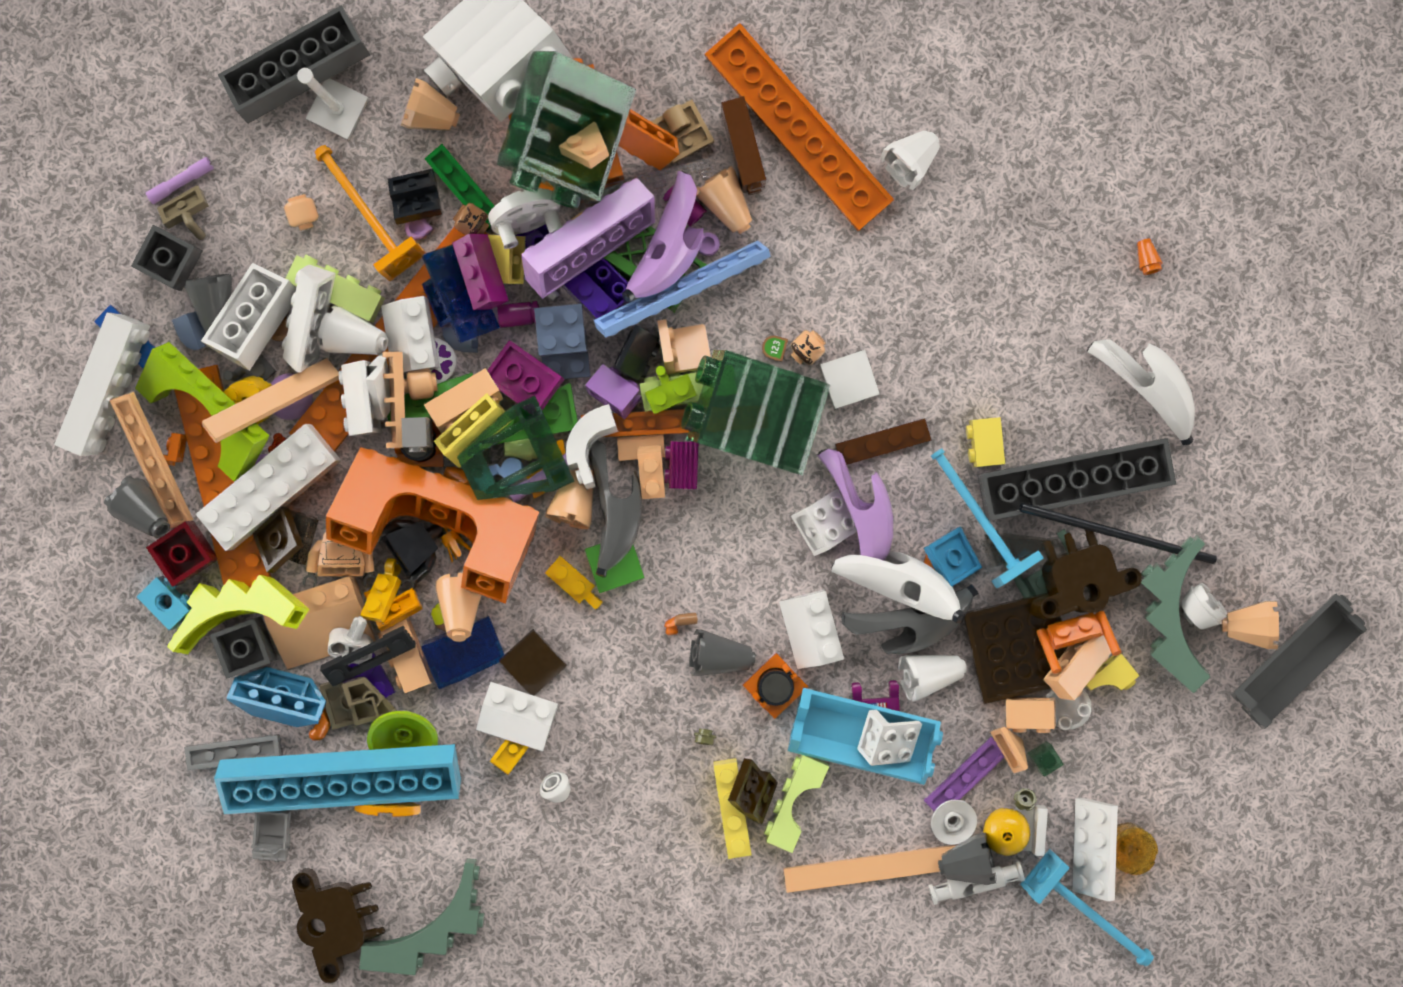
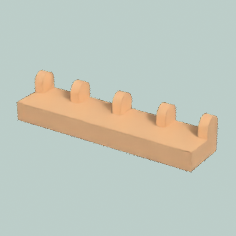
[382,352,405,448]

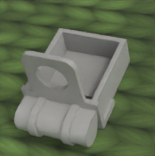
[251,810,291,862]

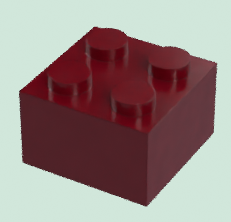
[146,521,218,587]

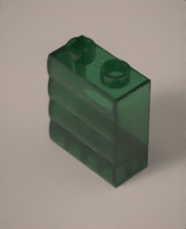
[497,51,636,209]
[681,350,830,476]

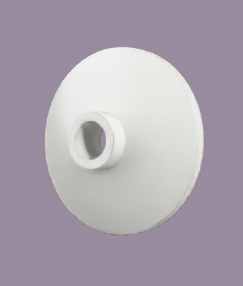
[931,800,977,845]

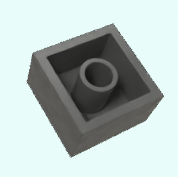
[131,225,203,291]
[210,616,278,679]

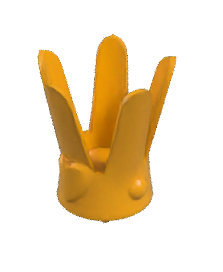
[441,528,471,562]

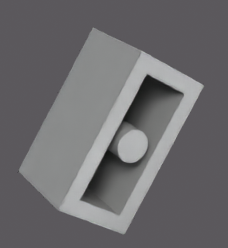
[401,417,433,453]

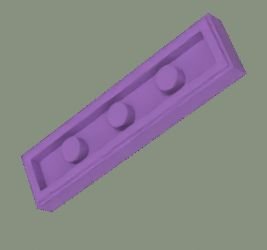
[924,737,1005,811]

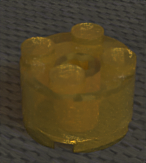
[1116,822,1158,875]

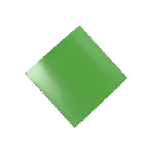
[585,543,645,593]

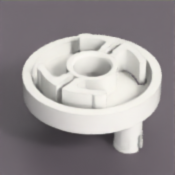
[488,188,562,249]

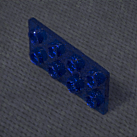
[422,245,500,343]

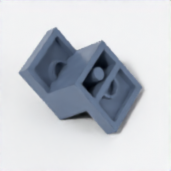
[534,304,591,379]

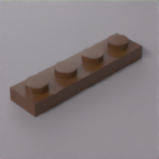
[835,418,932,465]

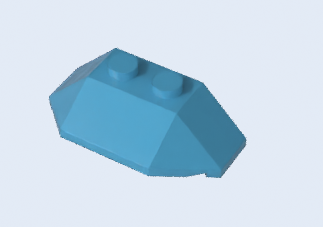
[226,667,326,727]

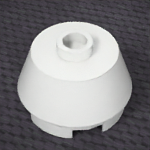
[1180,583,1227,630]

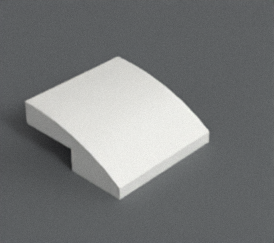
[365,353,390,420]

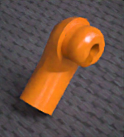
[309,707,331,741]

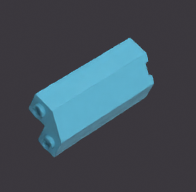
[787,688,943,785]

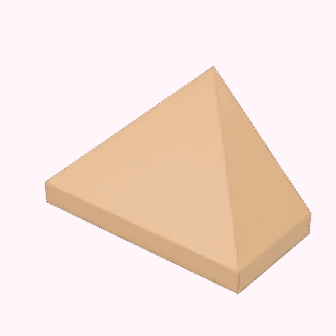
[990,727,1028,773]

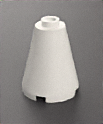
[318,306,388,355]
[898,655,967,702]

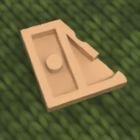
[559,122,609,169]

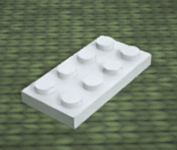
[1072,798,1118,901]

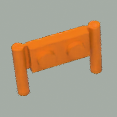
[1036,611,1121,674]

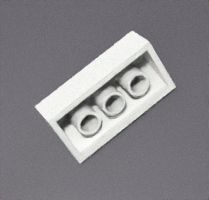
[201,263,296,371]
[282,265,336,373]

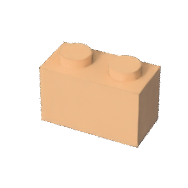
[637,445,665,499]
[1006,697,1056,733]

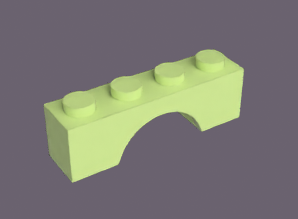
[764,755,829,853]

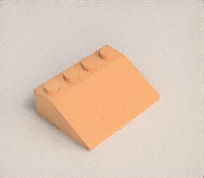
[263,576,376,669]

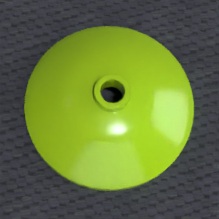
[367,711,438,750]

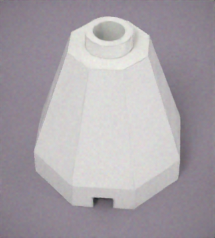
[880,131,940,190]

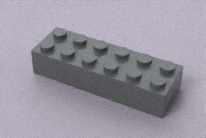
[218,5,370,124]

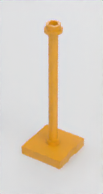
[314,145,427,281]

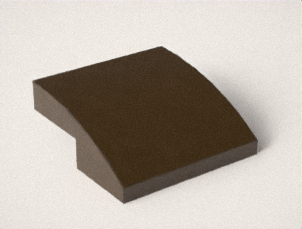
[499,629,567,696]
[728,758,778,824]

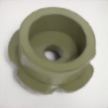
[694,729,717,745]
[1014,788,1037,811]

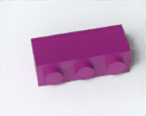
[452,234,509,310]

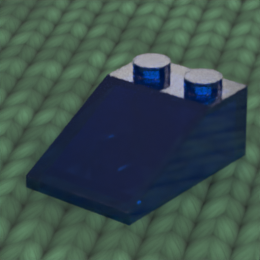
[421,616,505,689]

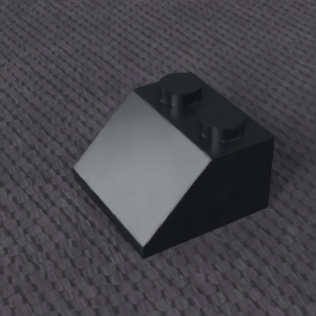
[613,325,661,381]

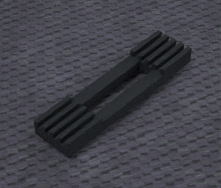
[320,626,416,687]

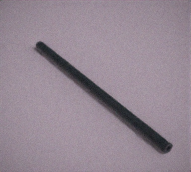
[1019,503,1217,564]

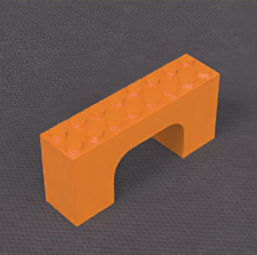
[326,447,539,604]

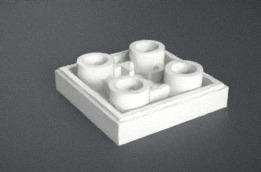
[820,350,879,409]

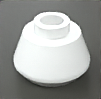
[540,772,571,803]

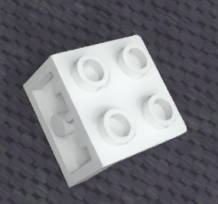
[791,489,857,556]
[857,710,922,766]

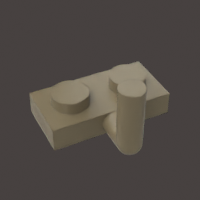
[157,185,209,240]

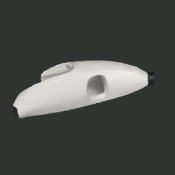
[1086,340,1195,445]
[831,552,965,623]

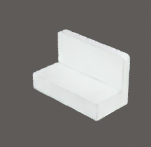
[1015,805,1048,856]

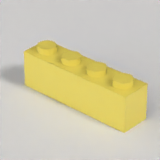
[713,758,752,859]

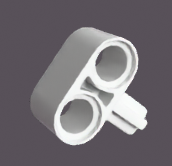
[327,616,373,664]

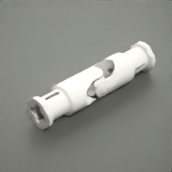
[928,861,1025,905]

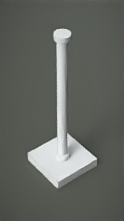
[297,68,369,140]

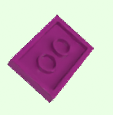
[487,340,565,417]

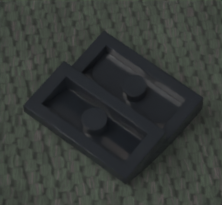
[388,169,442,225]

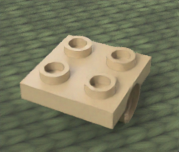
[651,100,714,164]

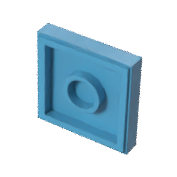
[924,526,982,586]

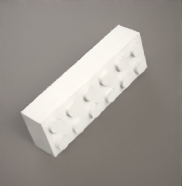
[54,312,150,456]
[195,424,342,551]

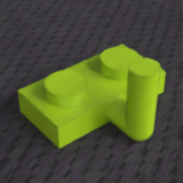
[645,366,697,415]

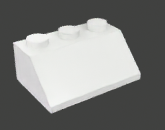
[381,296,439,374]
[339,360,382,436]
[779,589,844,669]
[476,682,558,752]

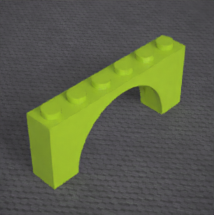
[135,342,269,482]

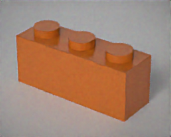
[605,105,679,171]

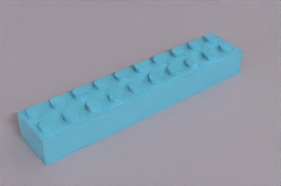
[214,744,461,814]

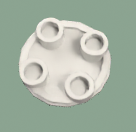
[1046,690,1092,730]

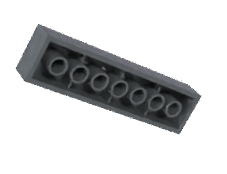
[977,438,1177,521]

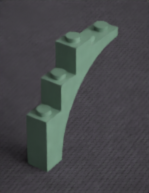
[1141,535,1210,693]
[359,858,485,975]

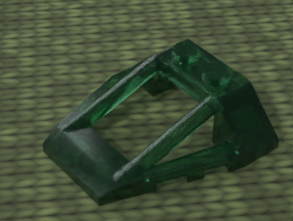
[457,395,574,500]

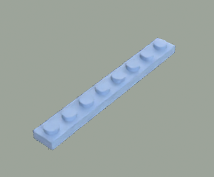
[594,240,771,338]

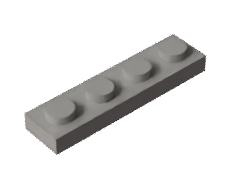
[184,734,282,770]

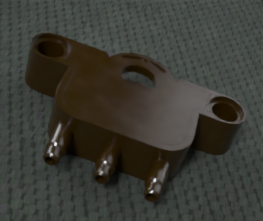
[1030,529,1142,619]
[292,868,385,984]

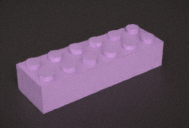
[521,177,655,299]

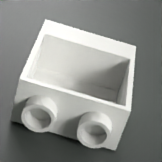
[423,0,573,122]

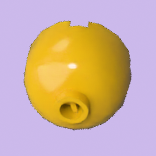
[983,808,1030,856]

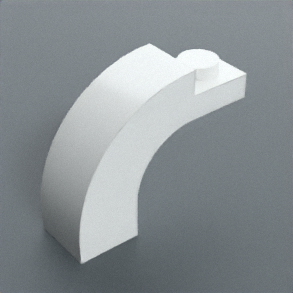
[566,404,618,490]

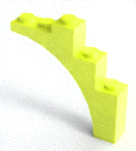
[167,575,310,654]

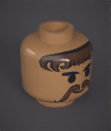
[452,203,489,236]

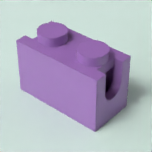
[585,364,642,419]

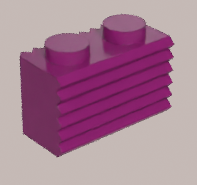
[664,441,699,489]

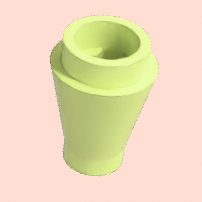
[504,438,538,461]

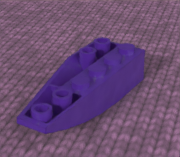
[515,224,630,320]

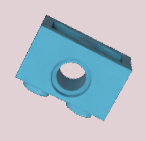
[137,576,192,630]

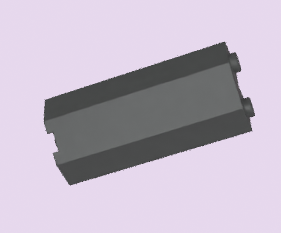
[1231,594,1367,729]

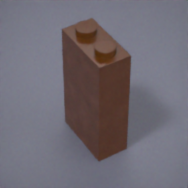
[721,96,766,195]

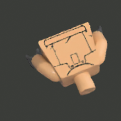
[303,532,376,588]

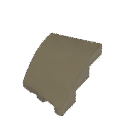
[319,677,397,730]

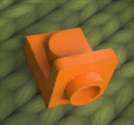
[163,433,187,466]

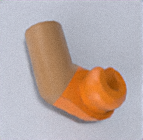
[664,613,698,635]

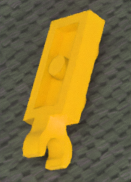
[545,555,603,609]
[360,558,402,623]

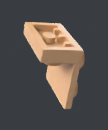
[657,319,712,375]

